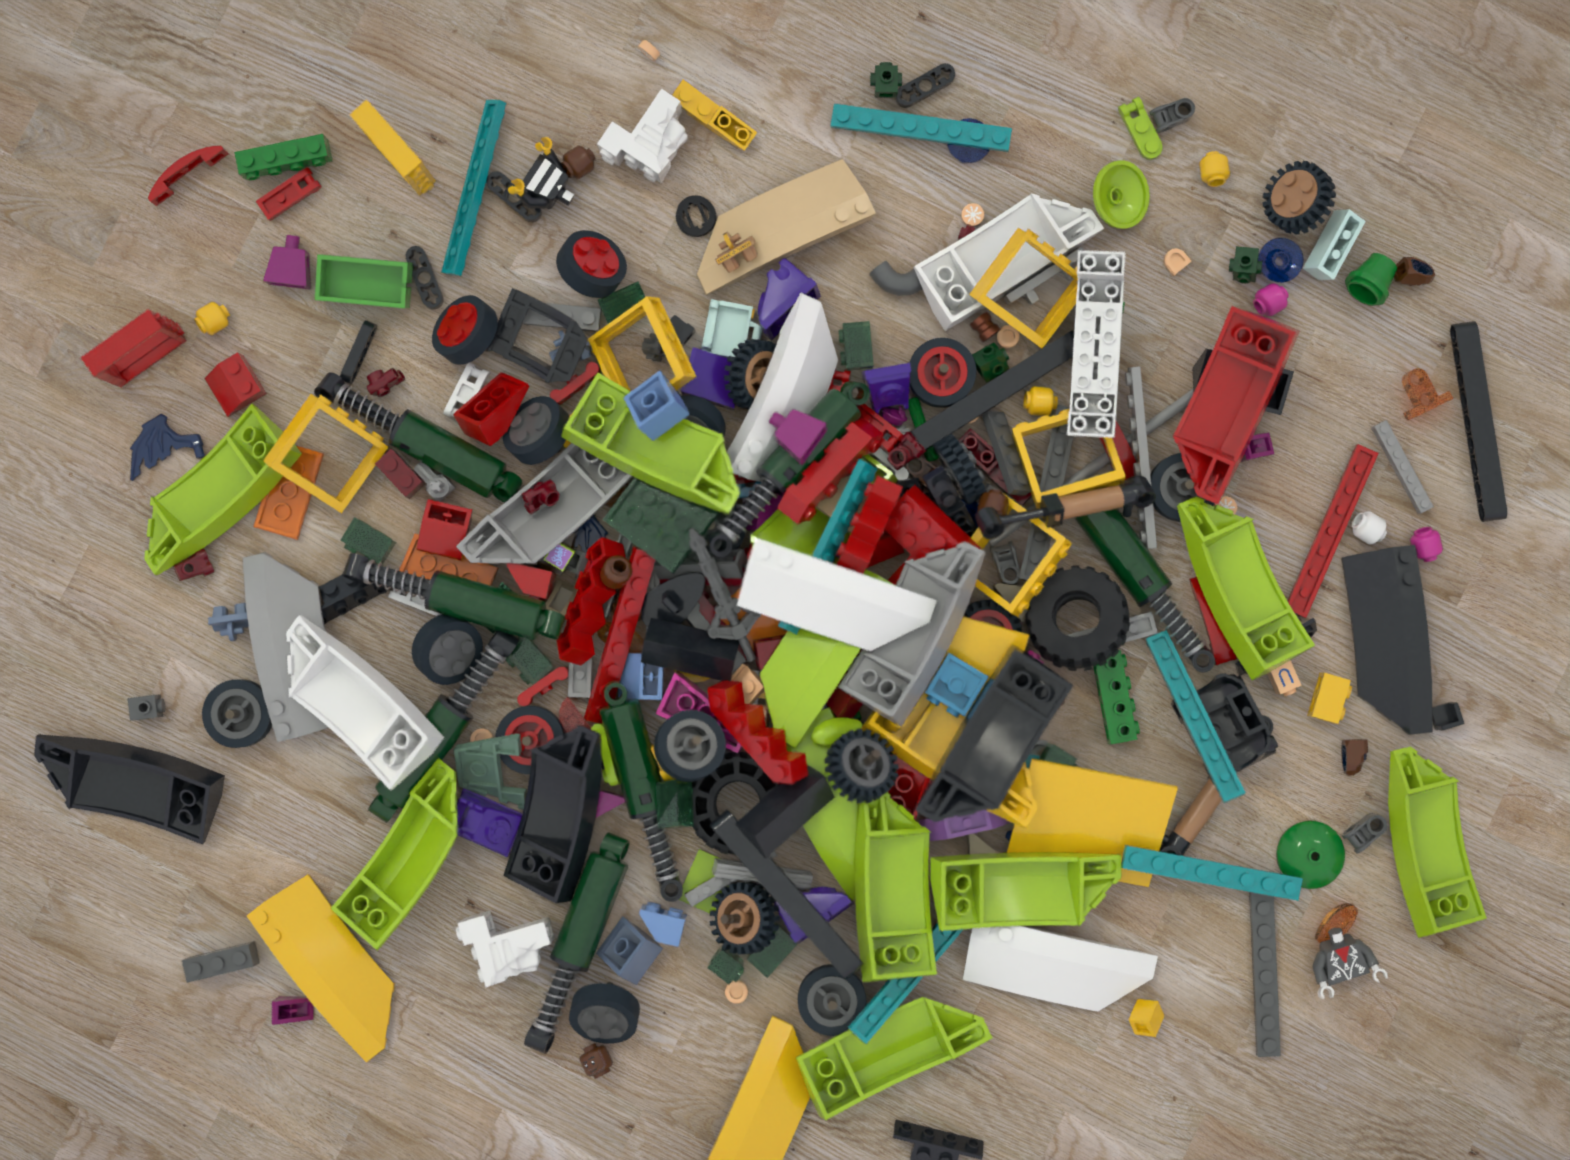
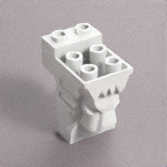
[597,89,688,183]
[456,911,555,987]

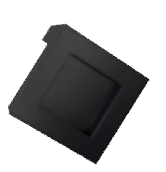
[670,315,696,347]
[1432,702,1464,731]

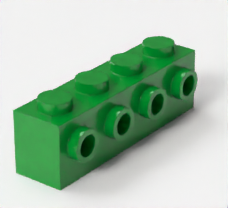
[234,134,333,181]
[1093,650,1140,744]

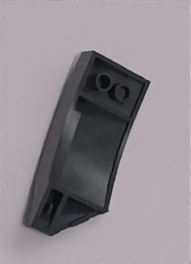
[1341,545,1433,735]
[915,644,1074,822]
[503,725,602,904]
[34,734,225,845]

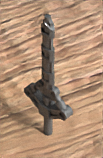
[689,527,761,662]

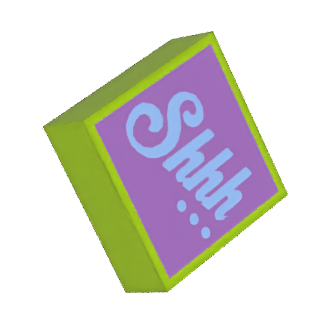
[544,543,576,571]

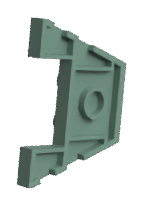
[454,734,527,810]

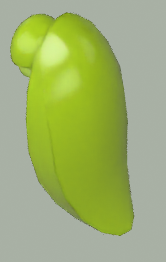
[811,718,862,746]

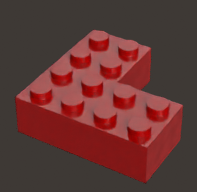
[884,485,981,586]

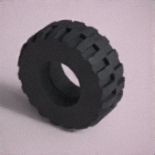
[1025,565,1130,671]
[686,752,780,856]

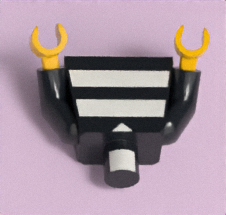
[508,137,575,209]

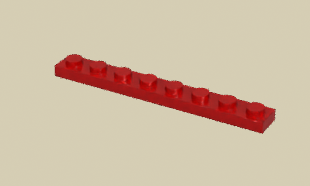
[1287,444,1379,618]
[584,547,657,724]

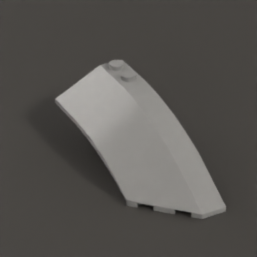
[456,443,633,564]
[838,542,985,727]
[243,552,329,742]

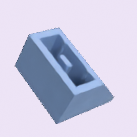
[618,653,664,700]
[639,902,687,947]

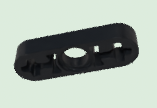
[896,63,955,108]
[486,171,542,222]
[405,246,444,309]
[340,320,377,384]

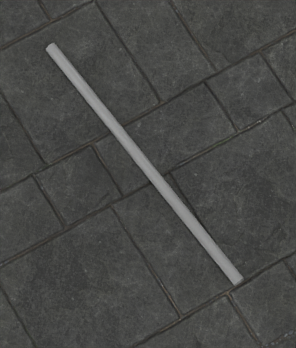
[988,389,1194,546]

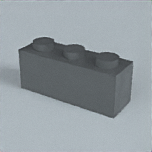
[182,941,260,983]

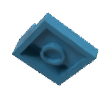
[924,653,988,718]

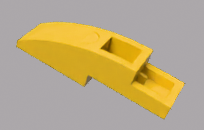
[672,80,757,151]

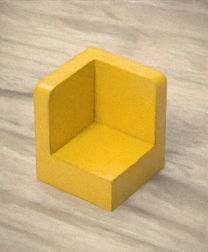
[1128,999,1164,1037]

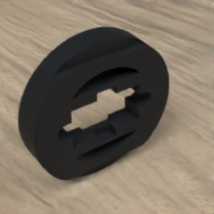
[676,195,716,237]

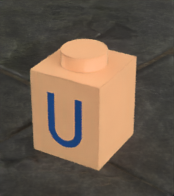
[1267,660,1301,697]

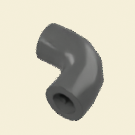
[869,261,923,296]

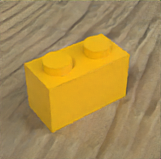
[1307,672,1352,724]

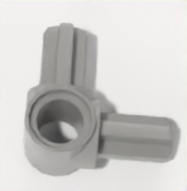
[414,462,456,502]

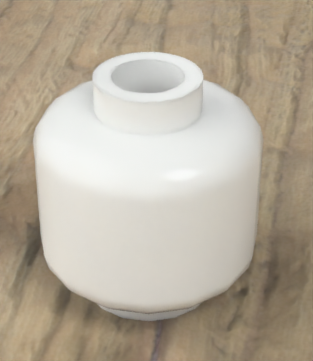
[1352,511,1387,545]

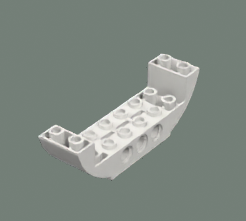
[1067,251,1125,437]

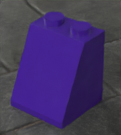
[681,347,739,410]

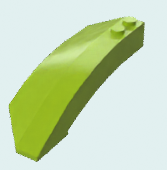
[561,373,740,514]
[759,556,895,749]
[796,997,992,1120]

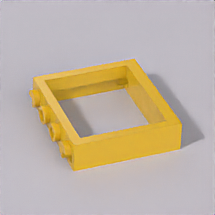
[349,100,436,196]
[969,228,1078,349]
[588,296,697,391]
[263,394,388,513]
[1012,409,1125,509]
[971,493,1072,617]

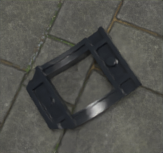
[486,288,588,383]

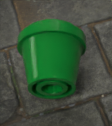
[1345,253,1397,306]

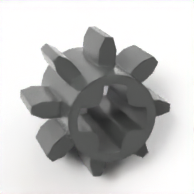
[642,333,666,362]

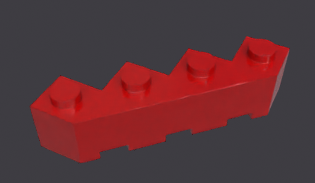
[777,418,884,524]
[836,476,903,575]
[556,537,626,666]
[707,681,808,784]

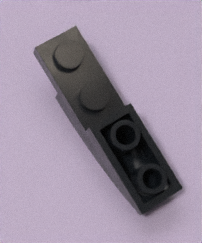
[922,465,977,538]

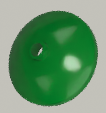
[1276,821,1345,889]

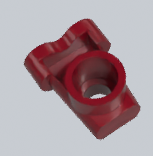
[366,368,405,397]
[887,431,926,470]
[521,479,560,514]
[173,548,214,581]

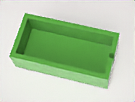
[315,254,413,308]

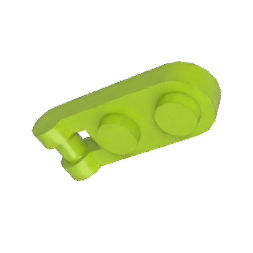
[1118,97,1163,160]
[591,724,620,786]

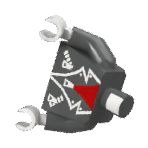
[1312,928,1388,999]

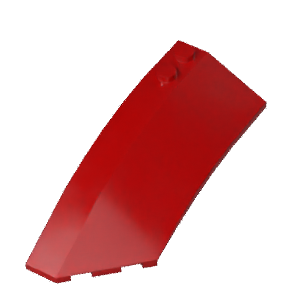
[1173,306,1300,504]

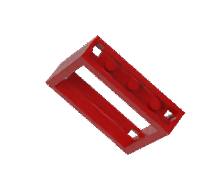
[80,309,187,388]

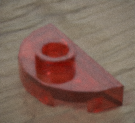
[559,697,591,733]

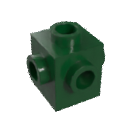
[870,62,902,98]
[1229,246,1262,284]
[972,342,1010,383]

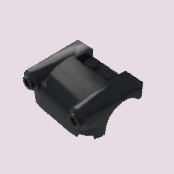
[1171,673,1278,784]

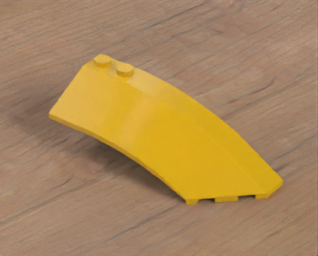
[861,689,1037,828]
[707,1015,810,1160]

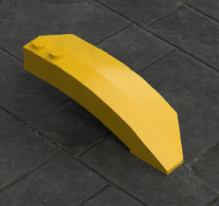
[247,874,395,1062]

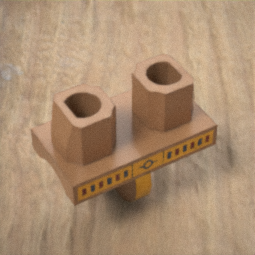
[715,232,758,273]

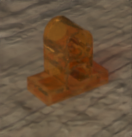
[1402,368,1453,421]

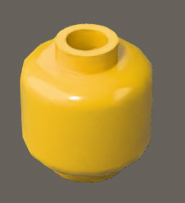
[1199,151,1230,187]
[194,302,230,335]
[1023,386,1058,416]

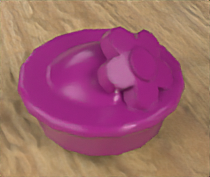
[882,406,908,426]

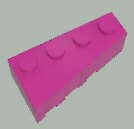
[656,671,743,753]

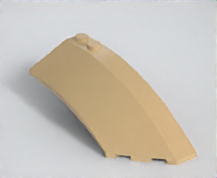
[697,159,876,295]

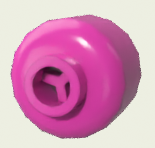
[1253,283,1289,317]
[1410,527,1443,562]

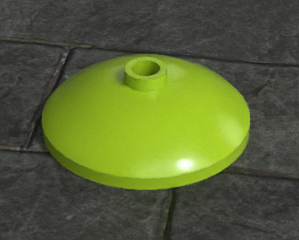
[1093,160,1150,229]

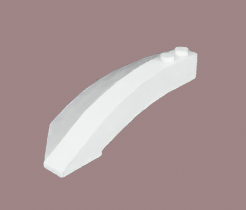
[914,193,1104,331]
[727,293,838,482]
[737,538,937,651]
[286,615,444,790]
[963,926,1158,1012]

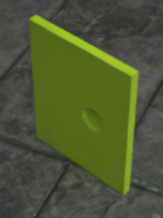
[679,849,730,914]

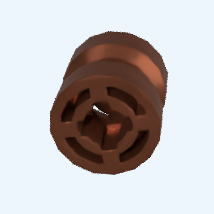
[970,311,1001,343]

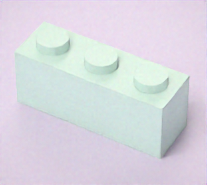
[1303,209,1366,280]

